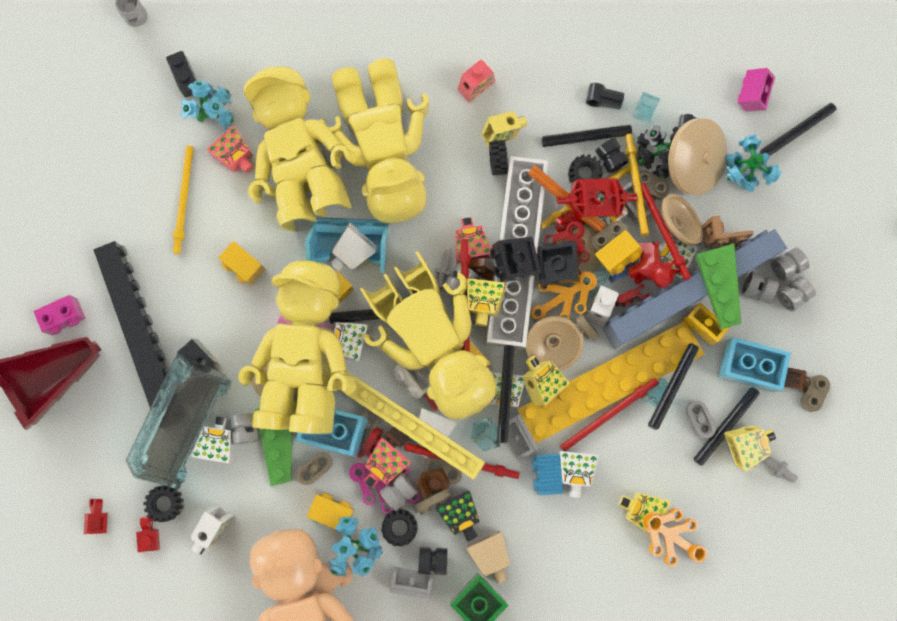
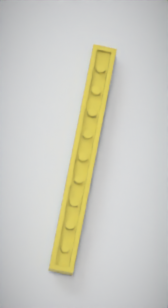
[328,364,486,480]

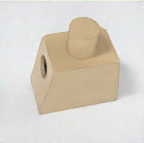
[466,531,510,584]

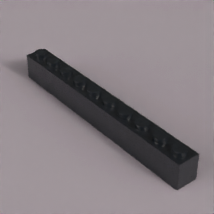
[93,241,185,429]

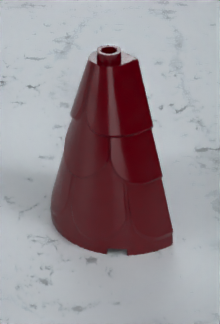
[0,337,102,430]

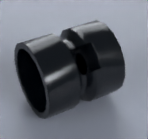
[595,138,629,173]
[418,547,448,575]

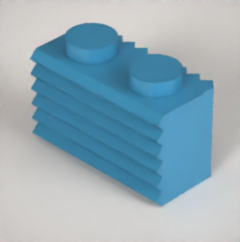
[531,453,563,495]

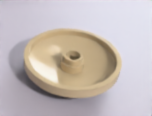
[668,118,727,195]

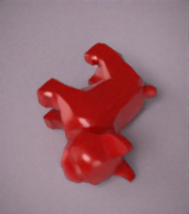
[628,242,680,289]

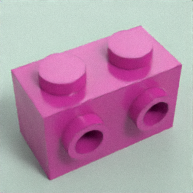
[737,68,775,112]
[33,295,86,335]

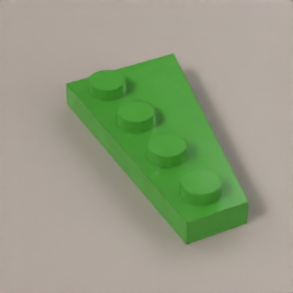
[695,244,741,330]
[255,408,293,486]

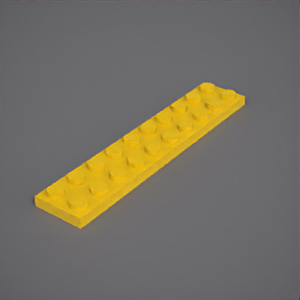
[517,321,704,444]

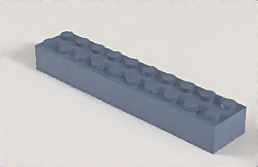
[603,229,788,349]

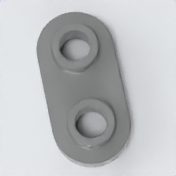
[686,401,716,439]

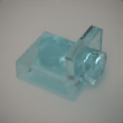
[584,270,610,298]
[647,378,668,407]

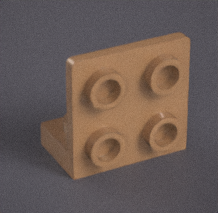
[702,215,754,250]

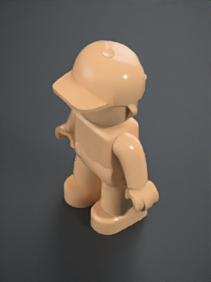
[250,529,354,621]

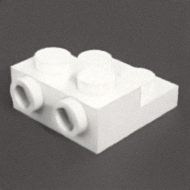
[394,364,432,400]

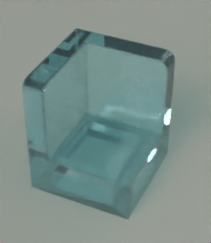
[632,92,660,123]
[471,418,501,451]

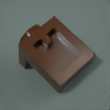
[469,258,496,281]
[784,367,810,393]
[385,426,410,448]
[417,468,450,499]

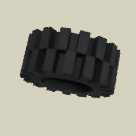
[489,140,508,176]
[568,154,603,185]
[143,485,184,522]
[381,509,418,547]

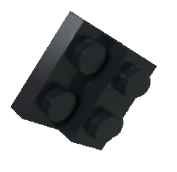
[490,237,542,282]
[538,241,580,286]

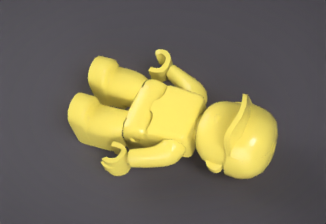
[319,58,429,224]
[243,66,357,232]
[360,251,497,420]
[238,260,356,434]

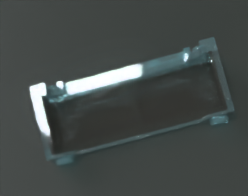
[126,354,231,489]

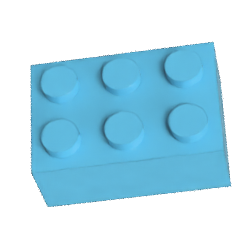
[718,337,791,392]
[296,410,368,458]

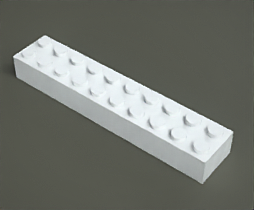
[486,156,548,350]

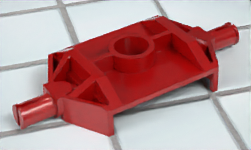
[556,178,638,219]

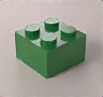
[450,572,509,621]

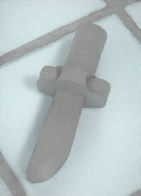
[434,248,451,289]
[762,456,798,483]

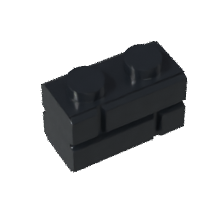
[166,51,197,97]

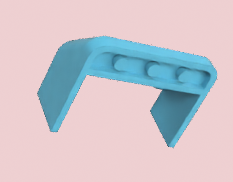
[305,218,389,273]

